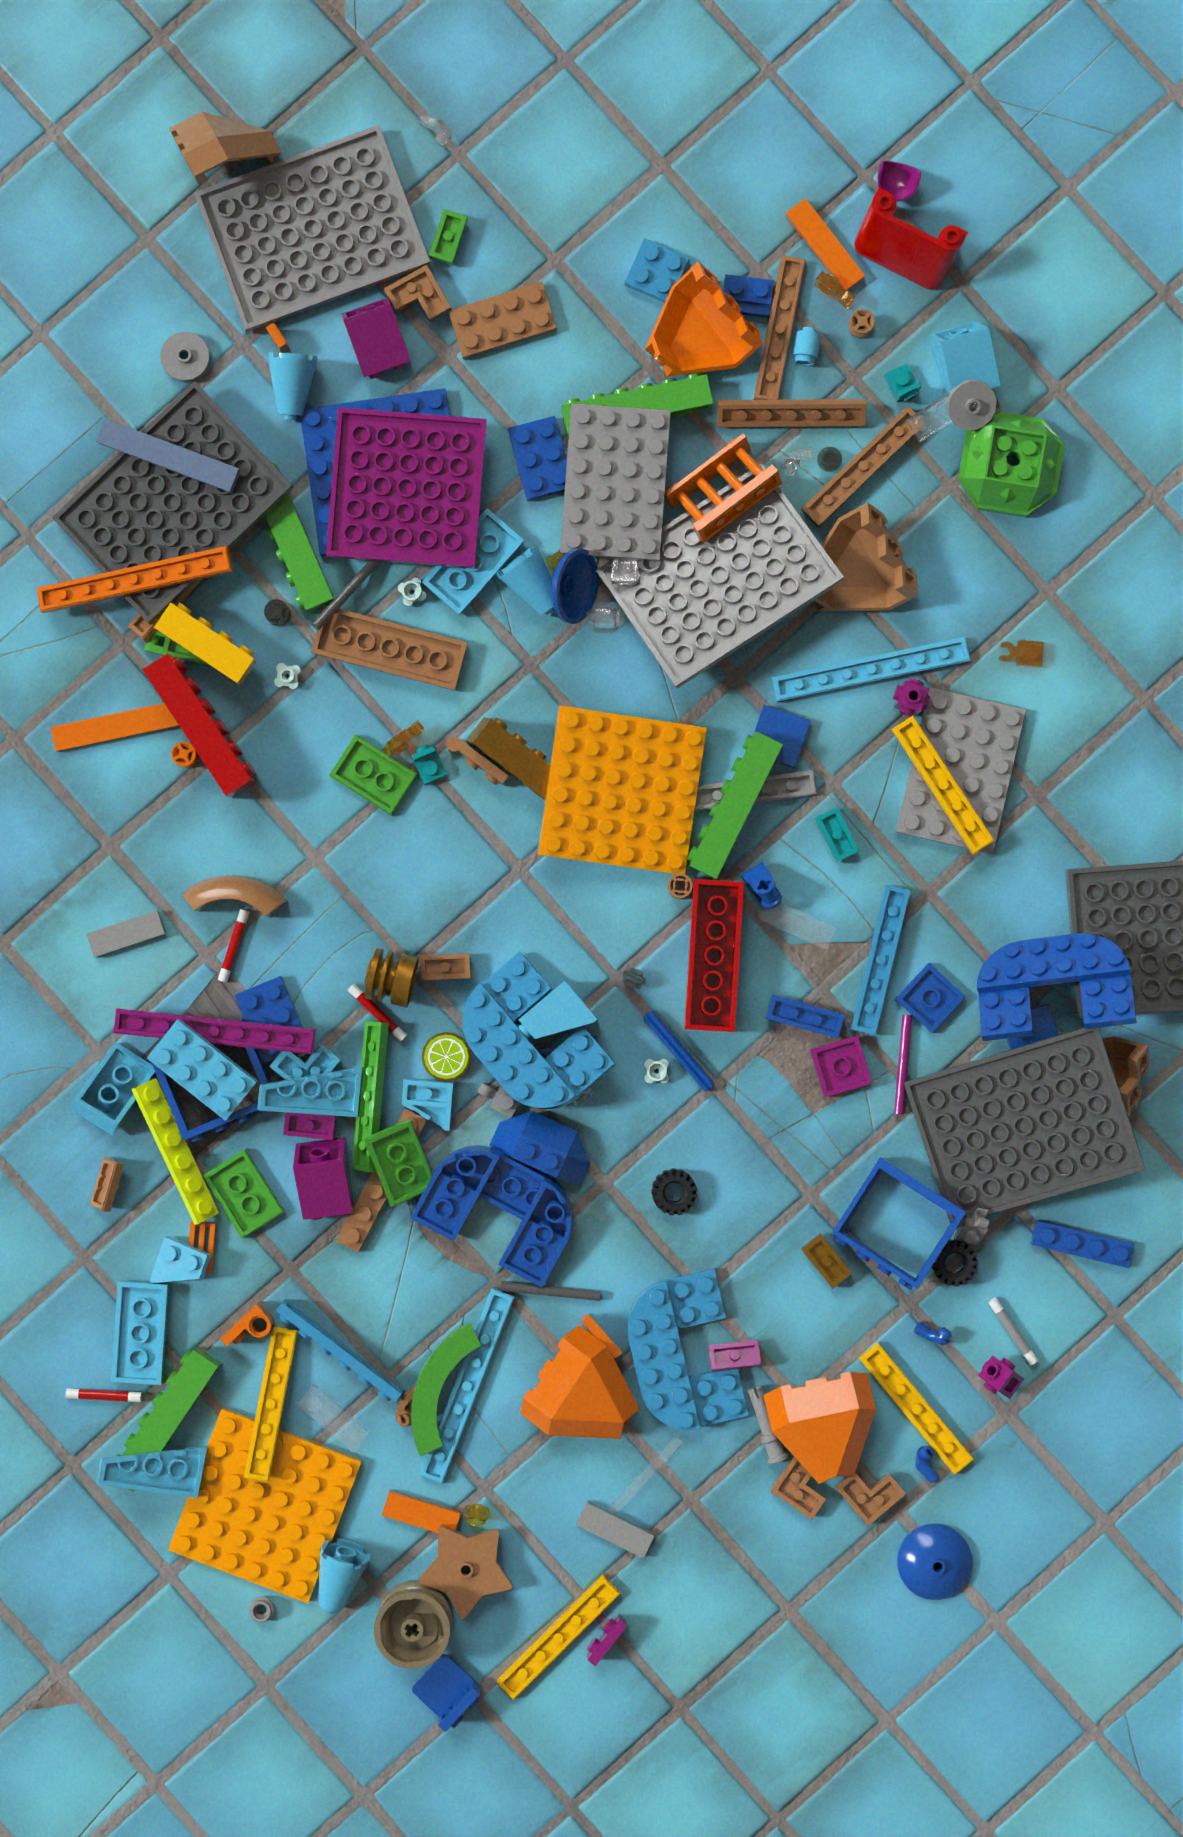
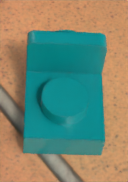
[884,363,922,402]
[412,745,447,785]

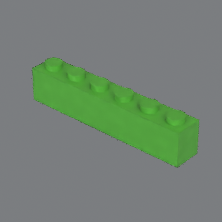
[561,373,713,440]
[262,462,335,614]
[687,731,783,879]
[116,1346,222,1492]

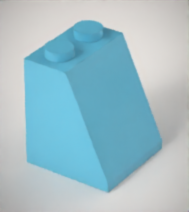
[929,321,1001,397]
[518,981,597,1039]

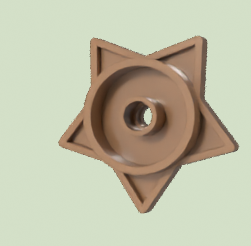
[418,1524,513,1619]

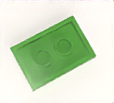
[329,734,419,816]
[363,1119,432,1207]
[203,1149,285,1239]

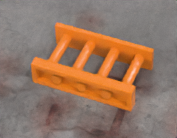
[665,434,782,544]

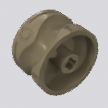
[374,1580,453,1669]

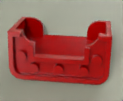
[854,187,968,290]

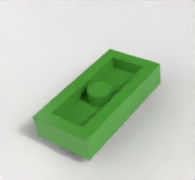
[429,209,468,266]

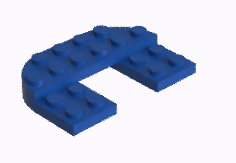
[977,933,1137,1041]
[410,1145,573,1288]

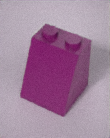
[341,297,410,379]
[293,1137,354,1220]

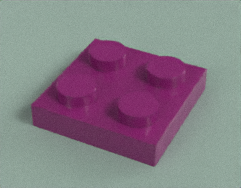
[809,1035,872,1098]

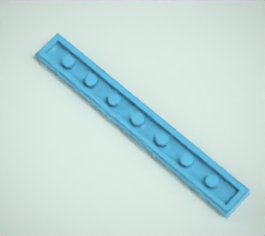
[771,637,971,702]
[419,1287,515,1484]

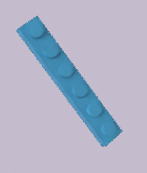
[850,884,911,1035]
[276,1300,403,1402]

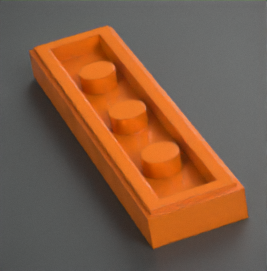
[785,198,865,292]

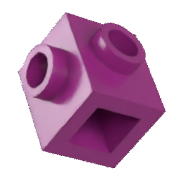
[892,679,931,716]
[978,1355,1024,1399]

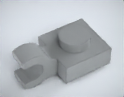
[478,1082,520,1118]
[954,1208,989,1245]

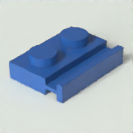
[723,274,774,318]

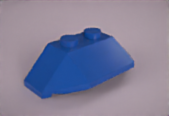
[490,1111,590,1186]

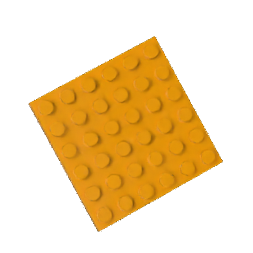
[537,705,707,874]
[168,1407,362,1603]

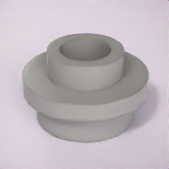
[249,1597,274,1623]

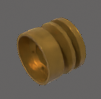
[365,948,419,1008]

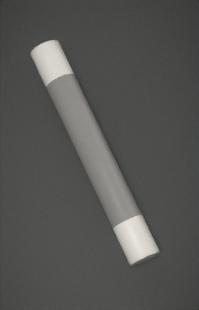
[988,1297,1038,1366]

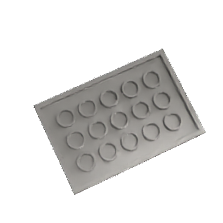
[560,403,671,561]
[895,687,1026,855]

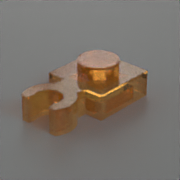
[814,271,855,309]
[999,640,1044,668]
[383,721,424,758]

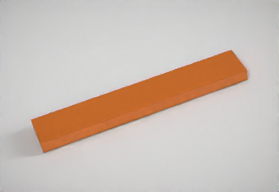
[50,703,179,752]

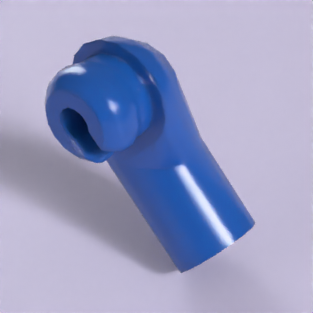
[914,1322,952,1345]
[915,1446,940,1484]

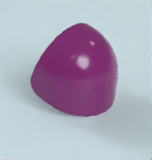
[877,161,921,202]

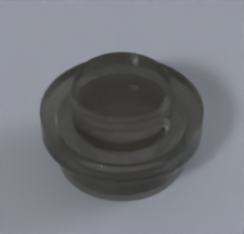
[817,447,842,472]
[622,968,646,989]

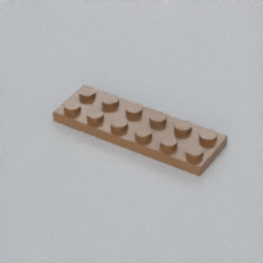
[311,605,468,691]

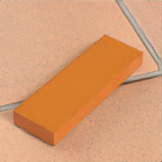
[382,1490,461,1533]

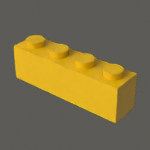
[154,603,257,686]

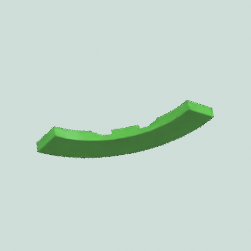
[411,1322,481,1456]

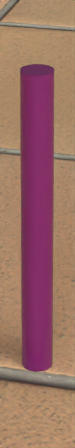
[894,1015,912,1115]

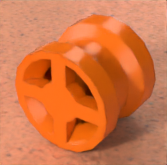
[171,742,199,768]

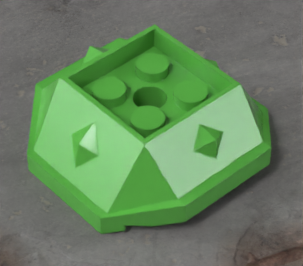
[958,411,1065,518]

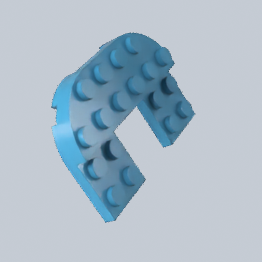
[463,951,616,1109]
[627,1268,749,1430]

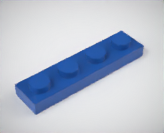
[1030,1220,1135,1268]

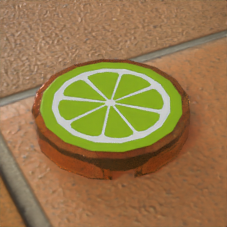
[422,1032,472,1082]

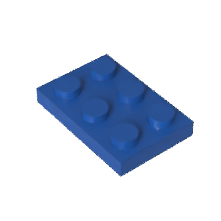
[508,416,567,501]
[235,976,303,1064]

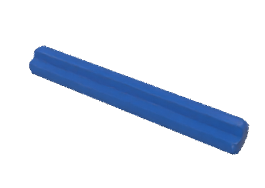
[643,1011,715,1092]

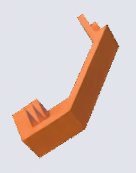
[645,261,763,377]
[520,1325,640,1439]
[764,1372,876,1484]

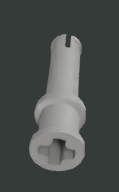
[747,1385,789,1464]

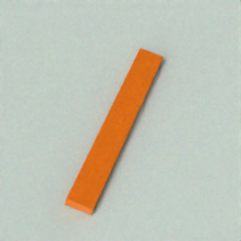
[37,546,233,614]

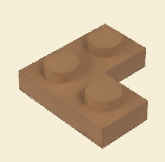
[384,265,451,322]
[770,1456,826,1520]
[835,1472,906,1526]

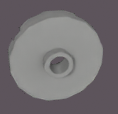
[160,332,211,382]
[946,379,997,430]

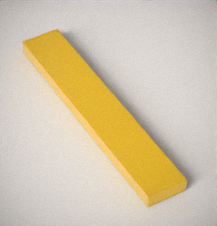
[891,716,994,855]
[244,1326,298,1482]
[858,1342,974,1475]
[496,1574,621,1700]

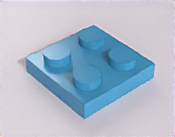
[624,238,689,303]

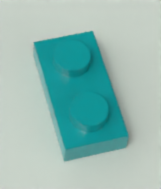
[814,807,859,863]

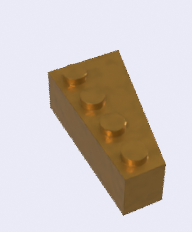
[466,717,550,800]

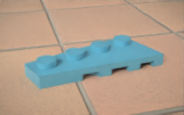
[257,1067,362,1117]
[96,1446,207,1498]

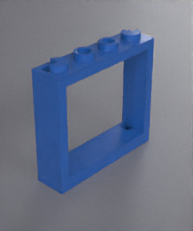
[151,1019,272,1143]
[832,1157,967,1290]

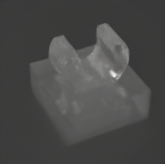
[611,557,638,585]

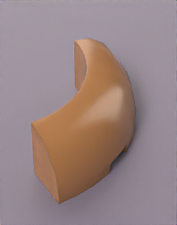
[182,875,288,917]

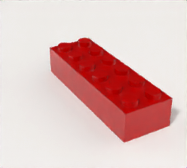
[142,653,257,798]
[684,879,744,1032]

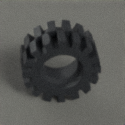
[651,1168,697,1216]
[932,1239,978,1286]

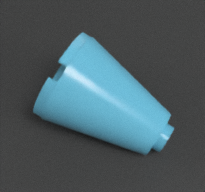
[268,352,318,421]
[496,545,555,616]
[318,1538,370,1613]

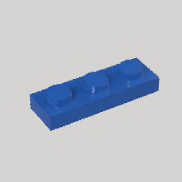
[765,995,844,1038]

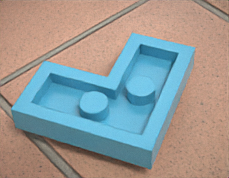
[270,1043,341,1080]

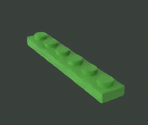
[352,1021,389,1172]

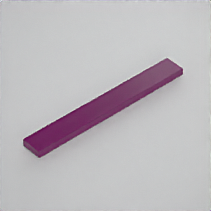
[113,1008,316,1054]

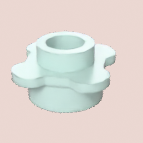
[398,578,426,606]
[274,663,301,689]
[644,1059,669,1083]

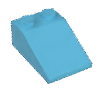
[71,1042,155,1136]

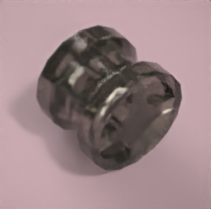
[264,599,291,627]

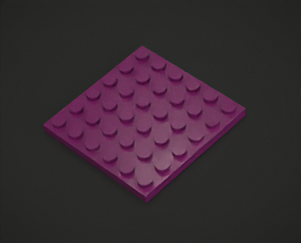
[326,408,487,569]

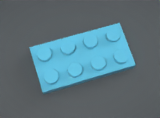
[422,508,524,616]
[147,1018,258,1121]
[111,1281,169,1385]

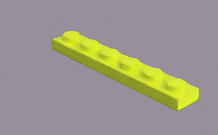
[131,1078,219,1225]

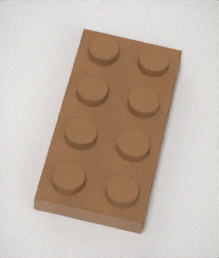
[448,281,557,360]

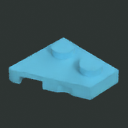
[402,1078,454,1131]
[149,1236,212,1283]

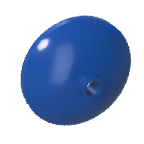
[551,548,599,624]
[897,1524,973,1600]

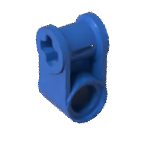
[741,862,782,909]

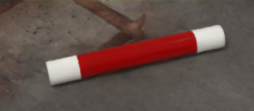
[218,909,250,983]
[347,984,407,1042]
[66,1388,142,1402]

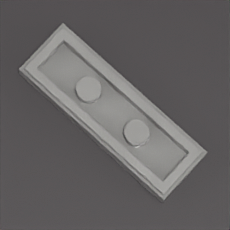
[86,910,166,957]
[576,1501,654,1559]

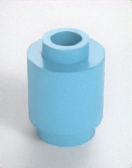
[793,327,821,366]

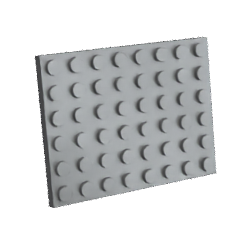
[194,125,431,333]
[596,463,844,689]

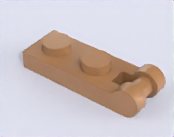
[447,737,509,786]

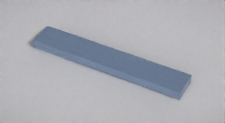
[96,419,241,494]

